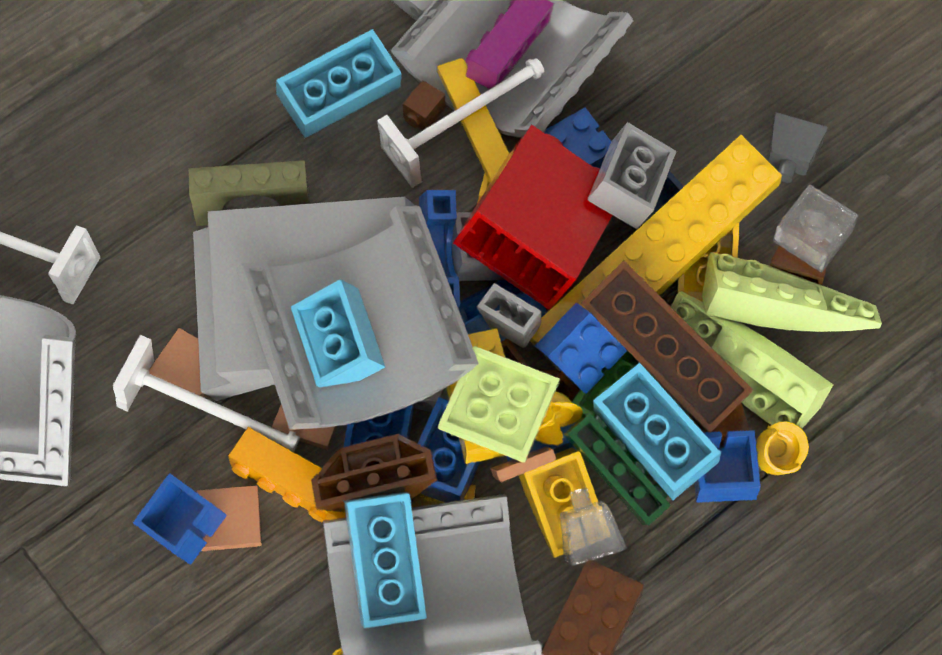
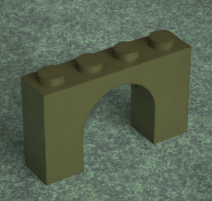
[189,160,310,226]

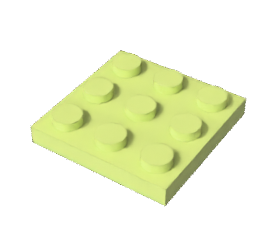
[438,346,559,463]

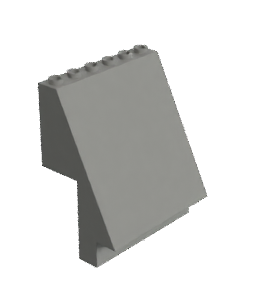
[193,197,417,401]

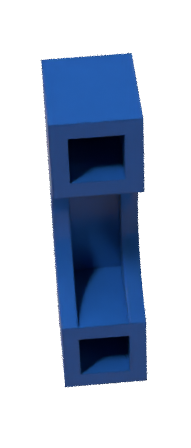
[419,190,460,308]

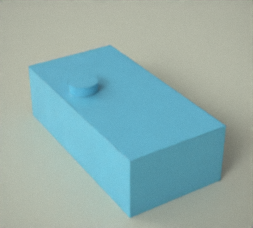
[276,29,402,138]
[593,363,721,500]
[344,492,427,628]

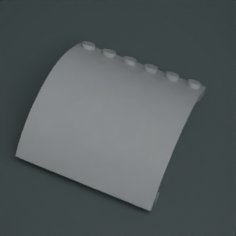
[391,0,633,137]
[236,206,479,429]
[323,494,542,655]

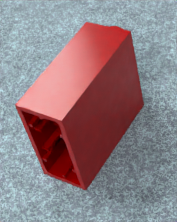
[453,124,613,310]

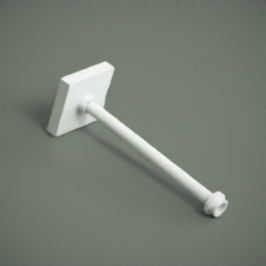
[377,58,544,188]
[0,225,100,304]
[113,335,300,452]

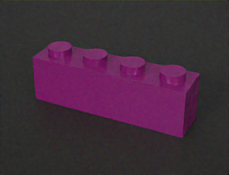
[465,0,554,89]

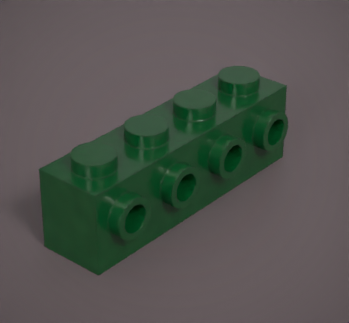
[563,413,671,526]

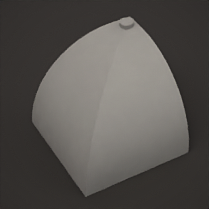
[0,295,76,486]

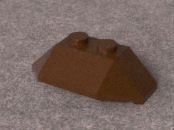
[311,434,437,512]

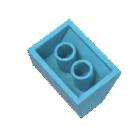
[291,279,385,387]

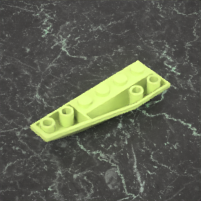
[702,252,882,332]
[671,291,833,428]

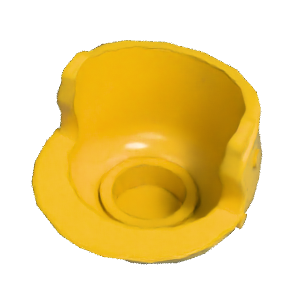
[535,392,583,446]
[756,421,809,475]

